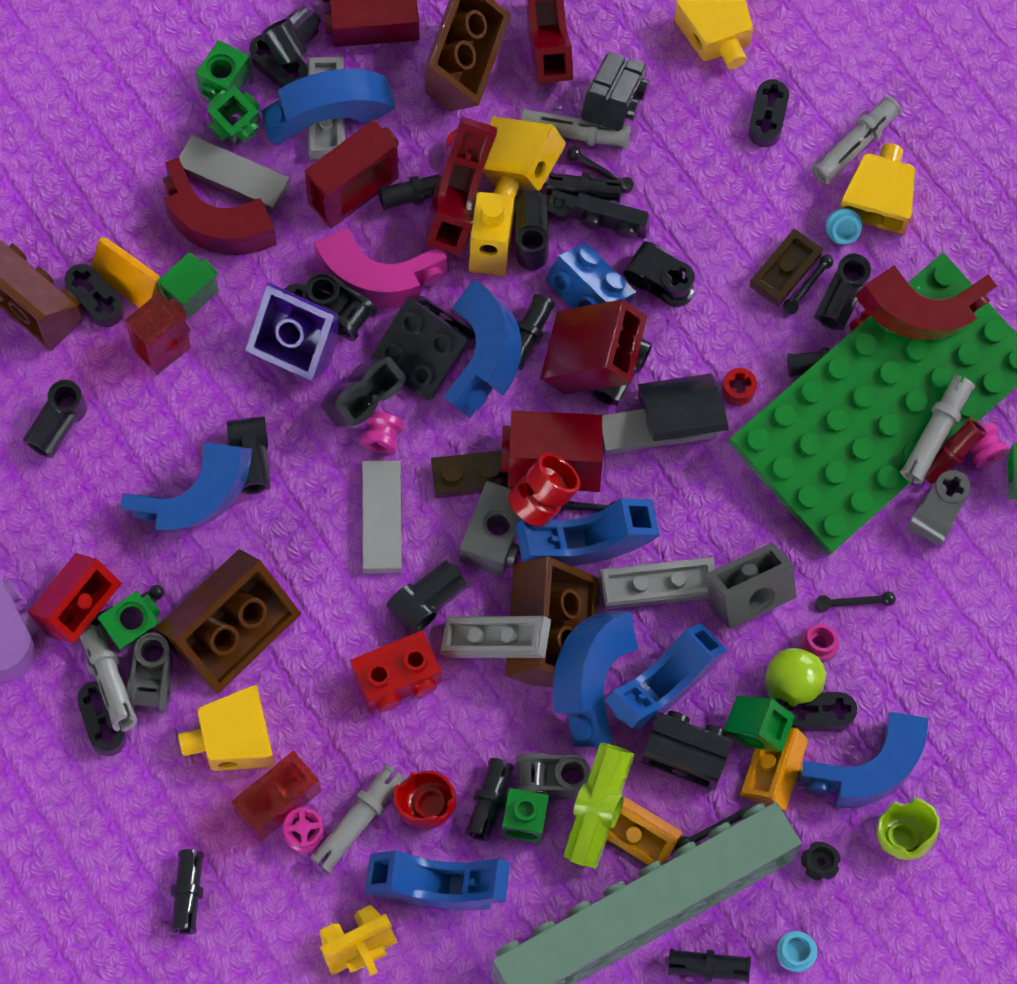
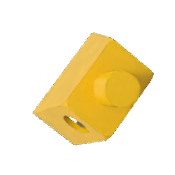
[674,0,753,69]
[483,116,566,199]
[840,143,915,235]
[469,192,514,277]
[178,685,275,771]

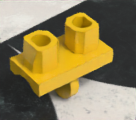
[319,905,398,977]

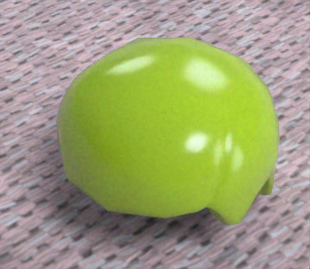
[764,648,827,707]
[876,798,940,861]

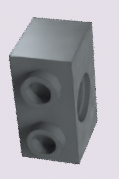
[459,481,522,577]
[706,542,797,629]

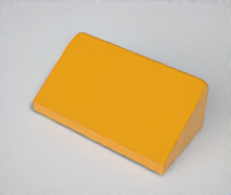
[91,236,161,311]
[740,728,808,811]
[607,796,683,866]

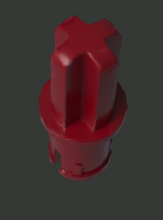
[924,417,987,484]

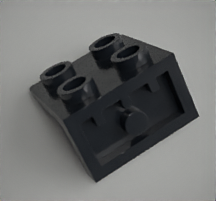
[371,296,476,400]

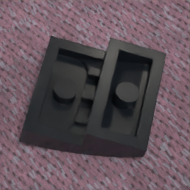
[638,373,729,441]

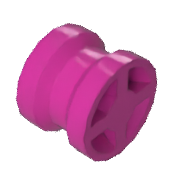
[360,411,404,455]
[971,423,1010,468]
[283,807,324,854]

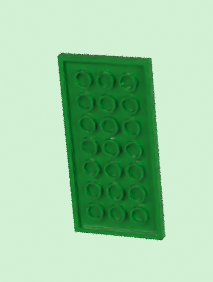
[727,252,1017,556]

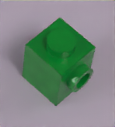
[157,252,219,320]

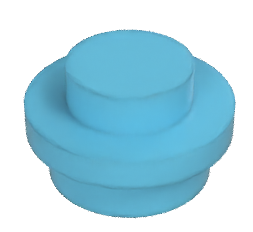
[825,208,862,244]
[776,931,817,972]

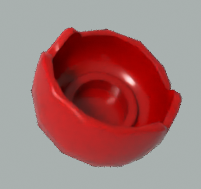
[394,770,457,830]

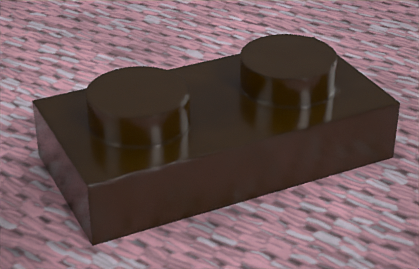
[749,228,824,308]
[431,450,511,499]

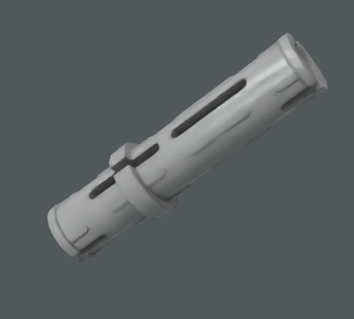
[812,96,902,184]
[521,108,631,149]
[900,375,975,484]
[80,625,138,731]
[310,764,405,874]

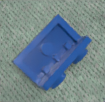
[545,243,636,309]

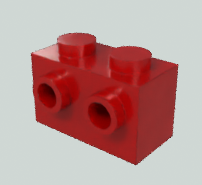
[27,553,122,644]
[350,630,442,712]

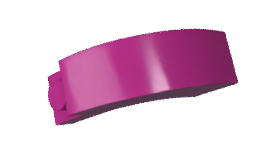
[314,227,447,308]

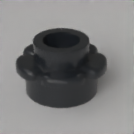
[801,842,841,881]

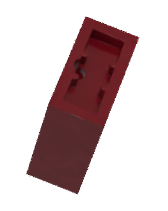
[304,119,399,229]

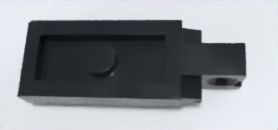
[547,190,650,239]

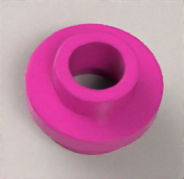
[800,624,839,662]

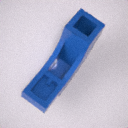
[261,69,396,145]
[444,279,522,418]
[120,442,252,530]
[515,498,660,566]
[553,611,638,747]
[604,623,728,731]
[797,712,929,808]
[365,850,510,910]

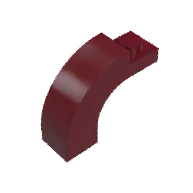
[525,0,574,83]
[425,116,497,255]
[162,157,277,255]
[855,265,997,340]

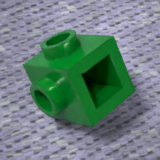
[207,85,261,145]

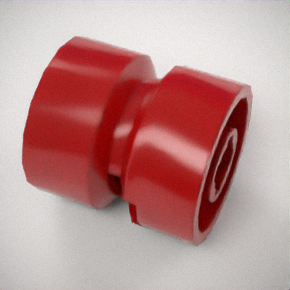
[508,453,581,527]

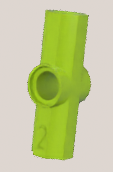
[563,742,635,869]

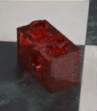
[125,291,191,375]
[231,750,321,843]

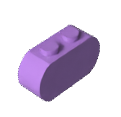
[0,577,38,683]

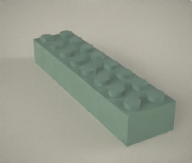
[491,802,802,984]

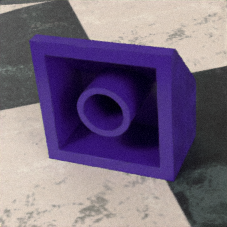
[245,282,339,382]

